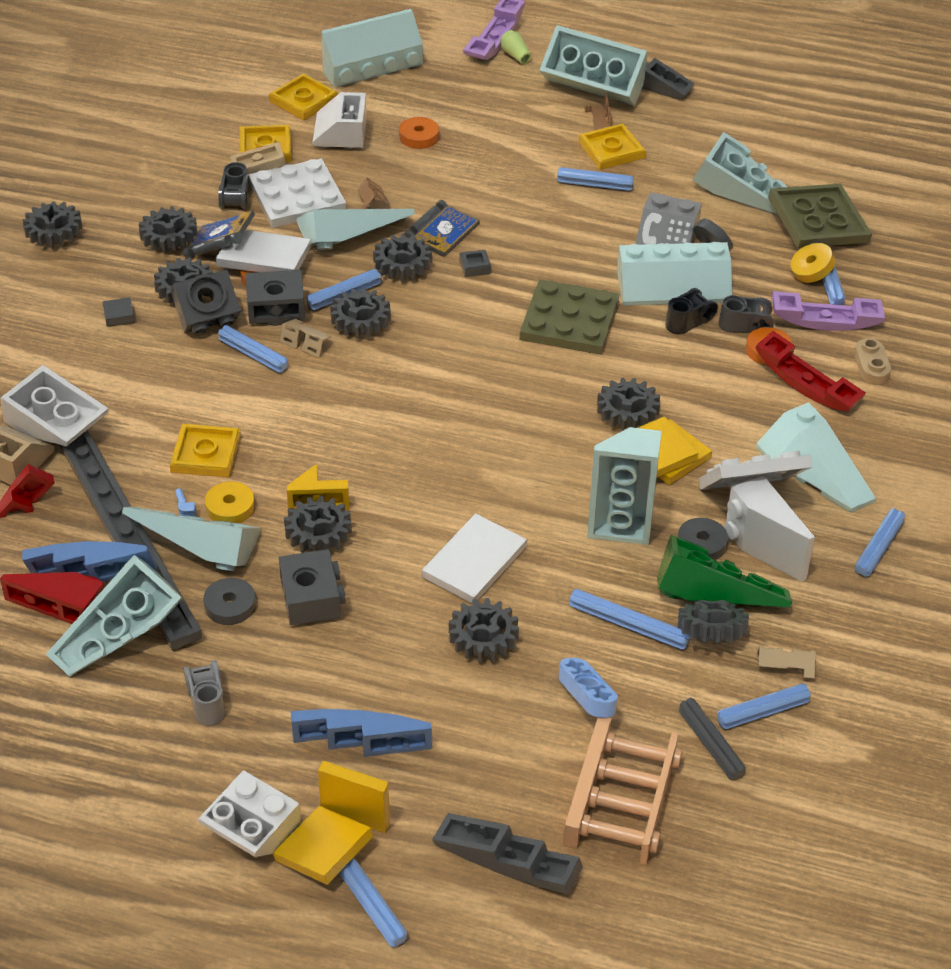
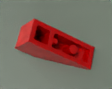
[0,572,105,624]

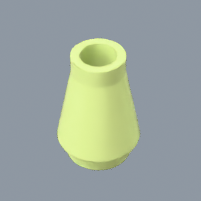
[500,30,532,64]

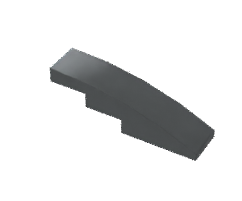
[642,58,695,99]
[432,813,583,894]

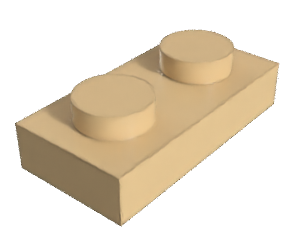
[230,142,287,175]

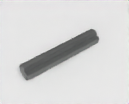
[679,698,746,781]

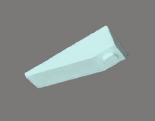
[122,507,261,571]

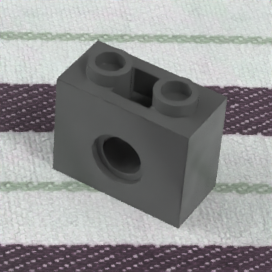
[171,270,241,334]
[246,270,305,326]
[278,549,346,625]

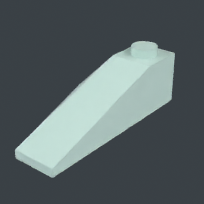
[693,132,787,215]
[297,209,415,250]
[756,403,876,513]
[46,555,182,677]

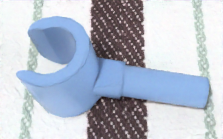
[175,488,196,517]

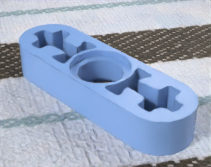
[558,658,618,718]

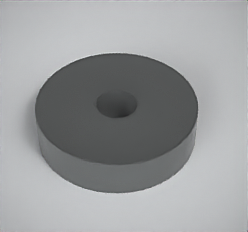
[693,218,733,252]
[678,518,728,560]
[203,578,256,625]

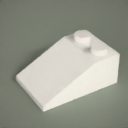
[1,365,109,446]
[724,475,815,582]

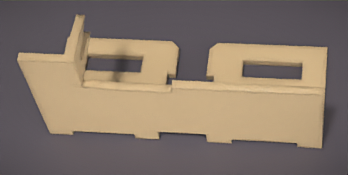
[279,319,332,358]
[757,646,816,679]

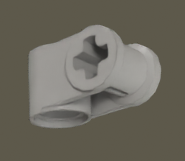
[183,660,225,725]

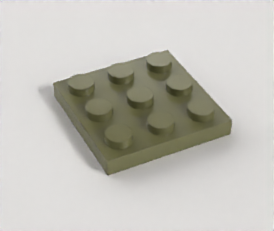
[768,183,872,248]
[519,279,619,355]

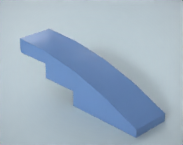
[22,541,157,582]
[290,709,432,757]

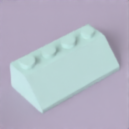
[321,9,423,88]
[539,25,648,106]
[617,242,732,306]
[587,427,662,545]

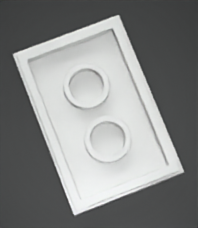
[216,230,311,272]
[422,513,527,603]

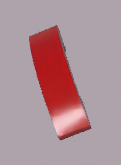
[755,331,866,411]

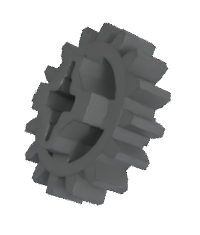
[22,201,83,247]
[139,206,198,252]
[373,233,432,281]
[154,257,213,304]
[330,288,391,338]
[597,378,661,430]
[284,496,352,553]
[448,598,519,662]
[678,600,749,643]

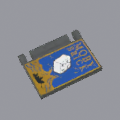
[404,200,480,257]
[183,210,255,258]

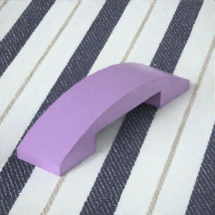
[463,0,525,60]
[771,291,885,331]

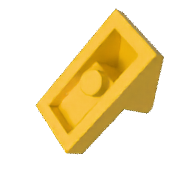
[286,464,349,510]

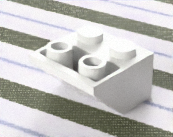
[312,92,367,148]
[198,770,301,857]

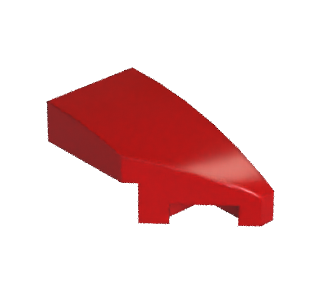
[0,464,55,518]

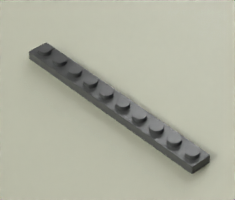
[59,430,202,650]

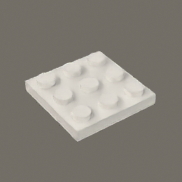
[248,158,346,228]
[698,451,812,490]

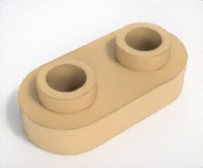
[854,338,891,385]

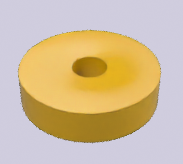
[790,243,835,283]
[205,481,255,523]

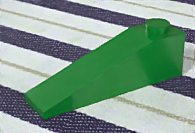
[657,535,792,608]

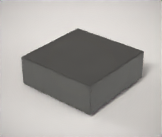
[459,250,491,277]
[103,297,134,326]

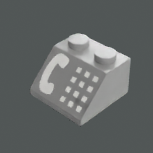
[635,193,702,245]

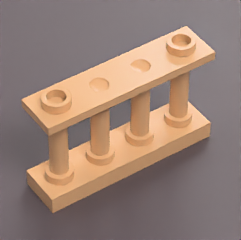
[563,717,683,865]

